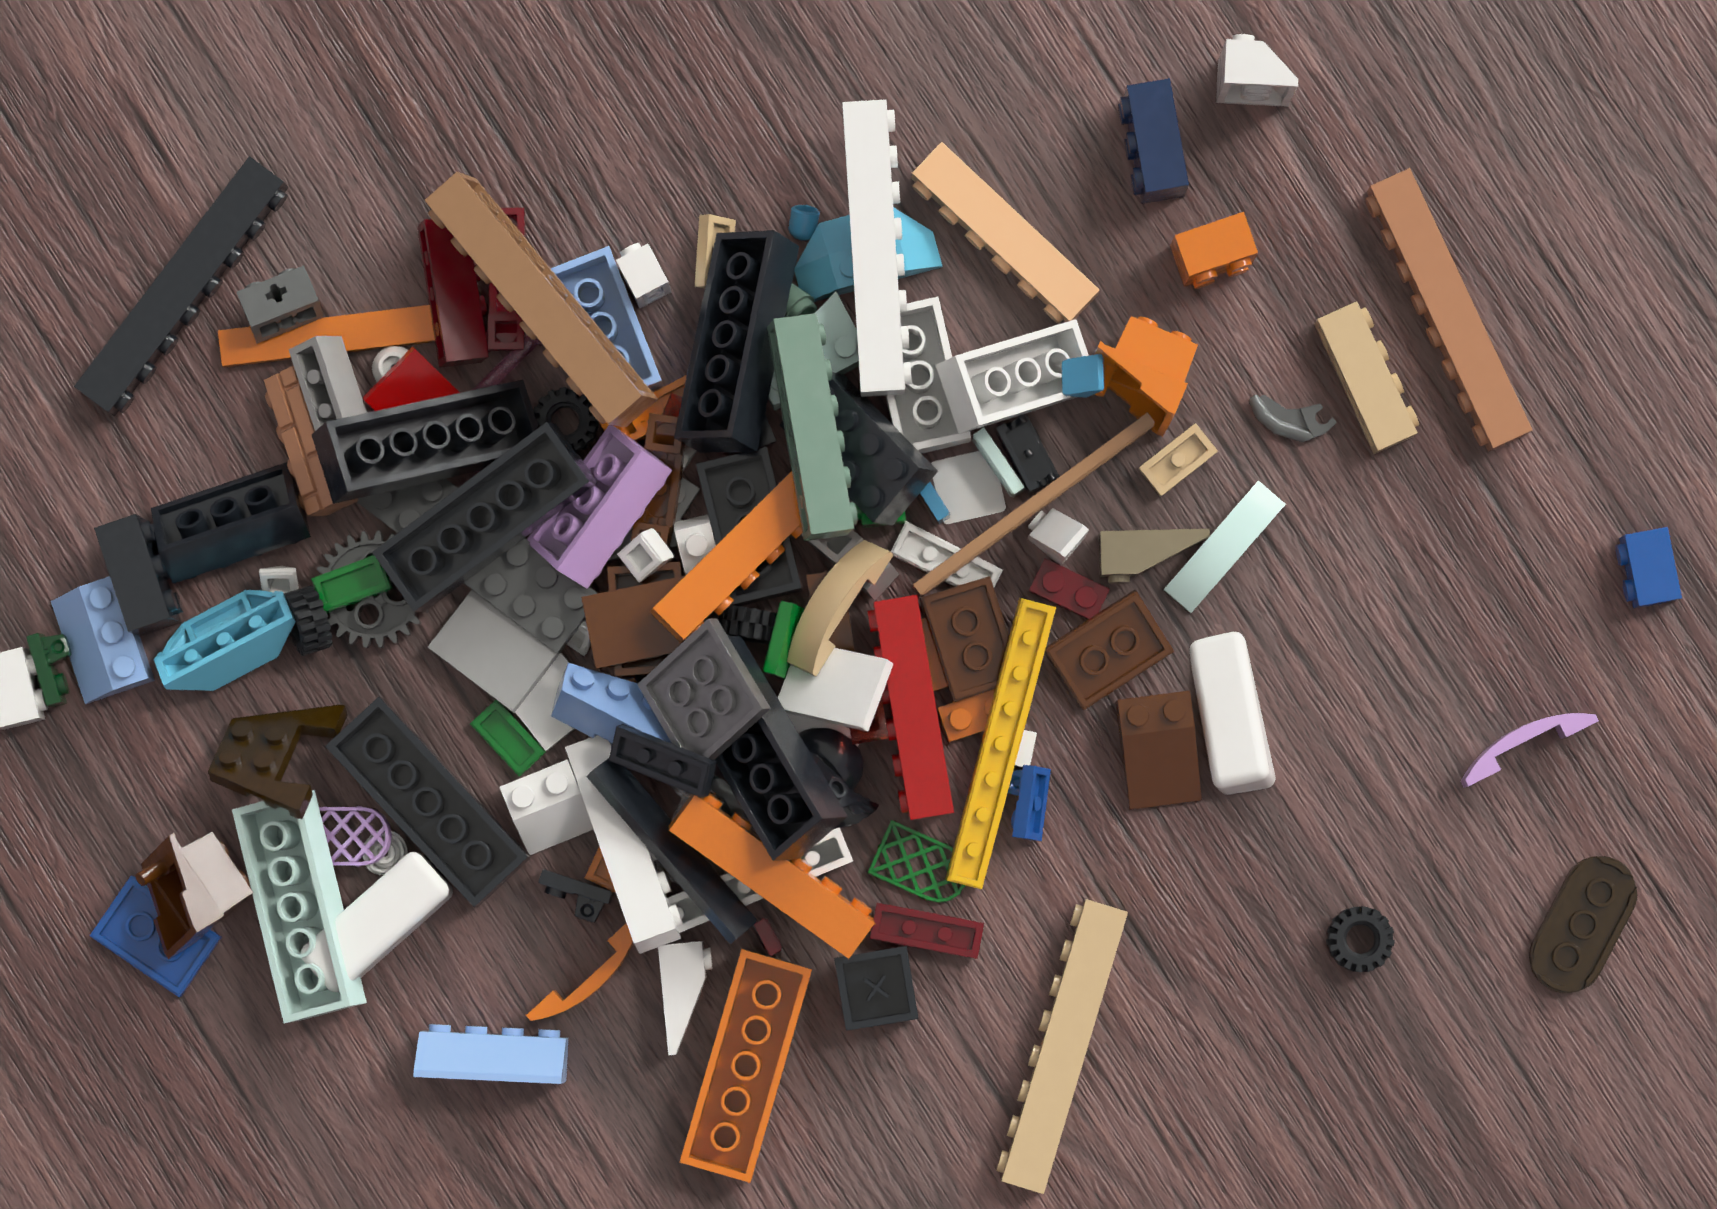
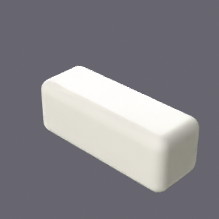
[1190,632,1275,795]
[301,852,453,992]

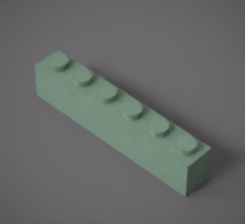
[767,313,857,541]

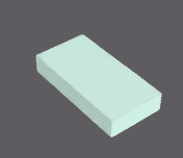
[972,427,1025,498]

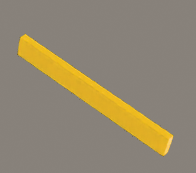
[945,598,1056,889]

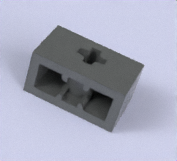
[236,265,324,344]

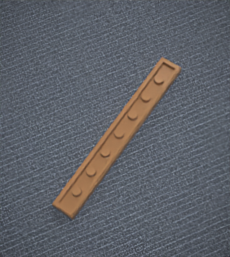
[912,412,1155,597]

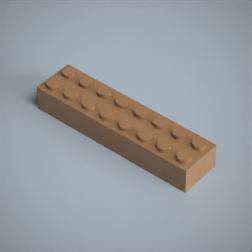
[424,172,658,427]

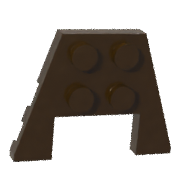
[208,705,348,819]

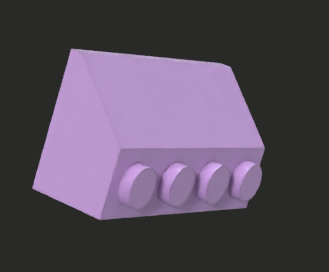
[527,425,672,589]

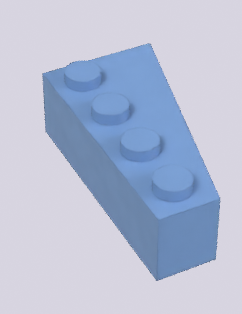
[551,663,671,748]

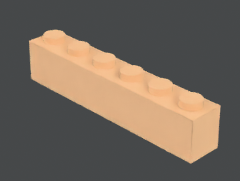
[912,142,1100,324]

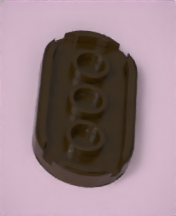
[1529,856,1638,993]

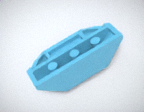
[794,207,942,302]
[154,590,296,691]

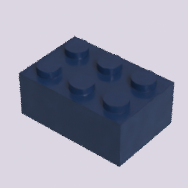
[1118,78,1189,204]

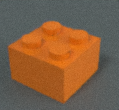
[1170,212,1258,289]

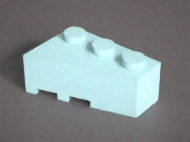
[768,292,859,410]

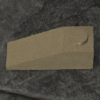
[1099,529,1210,584]

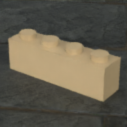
[1314,302,1419,454]

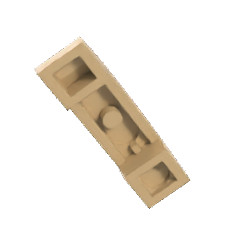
[787,540,893,677]

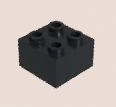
[834,946,919,1031]

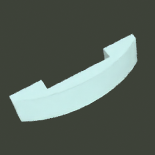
[1164,481,1285,613]

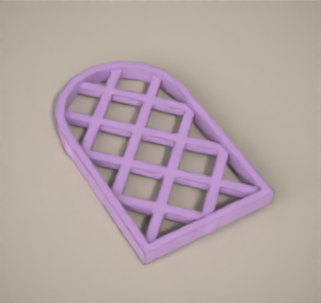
[319,806,392,867]

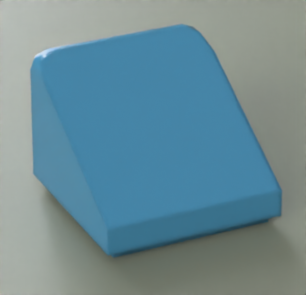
[1062,354,1104,398]

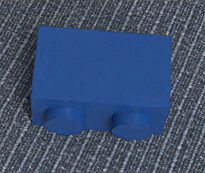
[1616,527,1682,609]

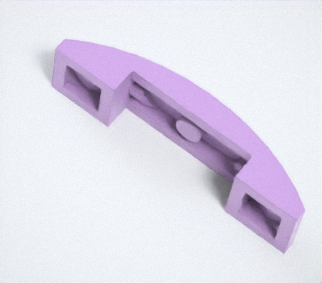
[1461,713,1599,787]

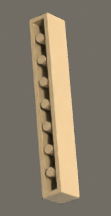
[996,899,1128,1194]

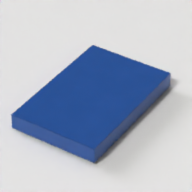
[90,876,222,997]

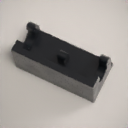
[995,414,1060,496]

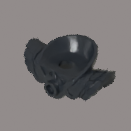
[799,728,879,829]

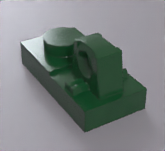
[26,633,72,708]

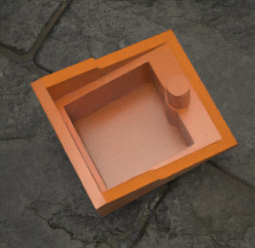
[1094,316,1198,437]

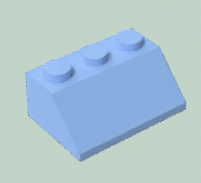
[51,576,155,704]

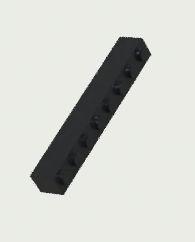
[74,156,289,417]

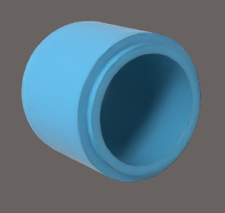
[788,205,820,240]

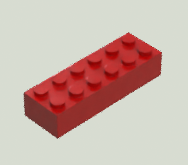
[867,595,954,820]

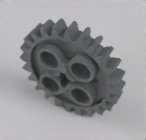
[317,531,429,649]

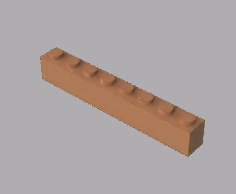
[1365,168,1532,452]

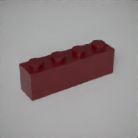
[417,219,491,368]

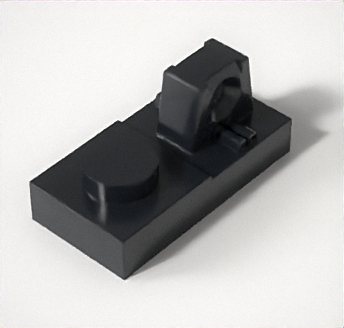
[538,869,614,923]

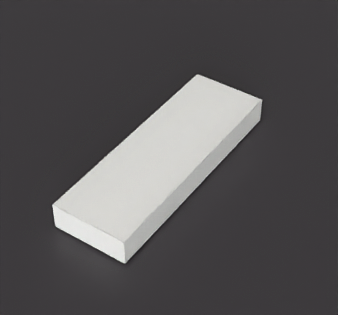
[891,521,1003,587]

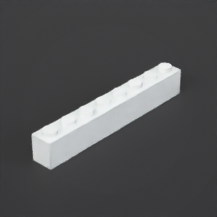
[843,100,912,397]

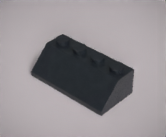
[151,462,311,584]

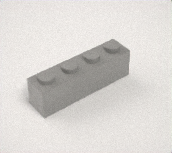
[289,336,367,431]

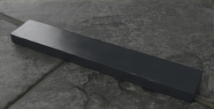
[586,758,758,944]

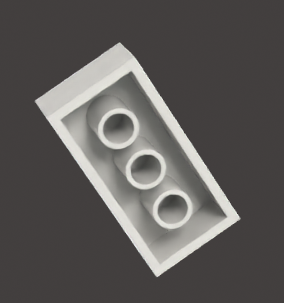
[885,297,971,454]
[936,319,1089,434]

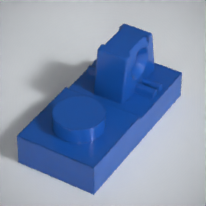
[1008,765,1051,841]

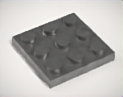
[637,619,771,760]

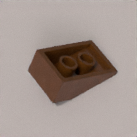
[1115,690,1202,810]

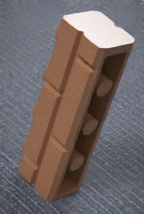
[264,366,358,517]

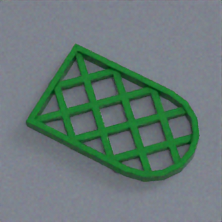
[868,820,966,903]

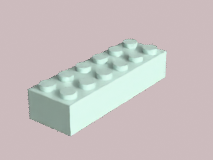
[232,790,367,1023]

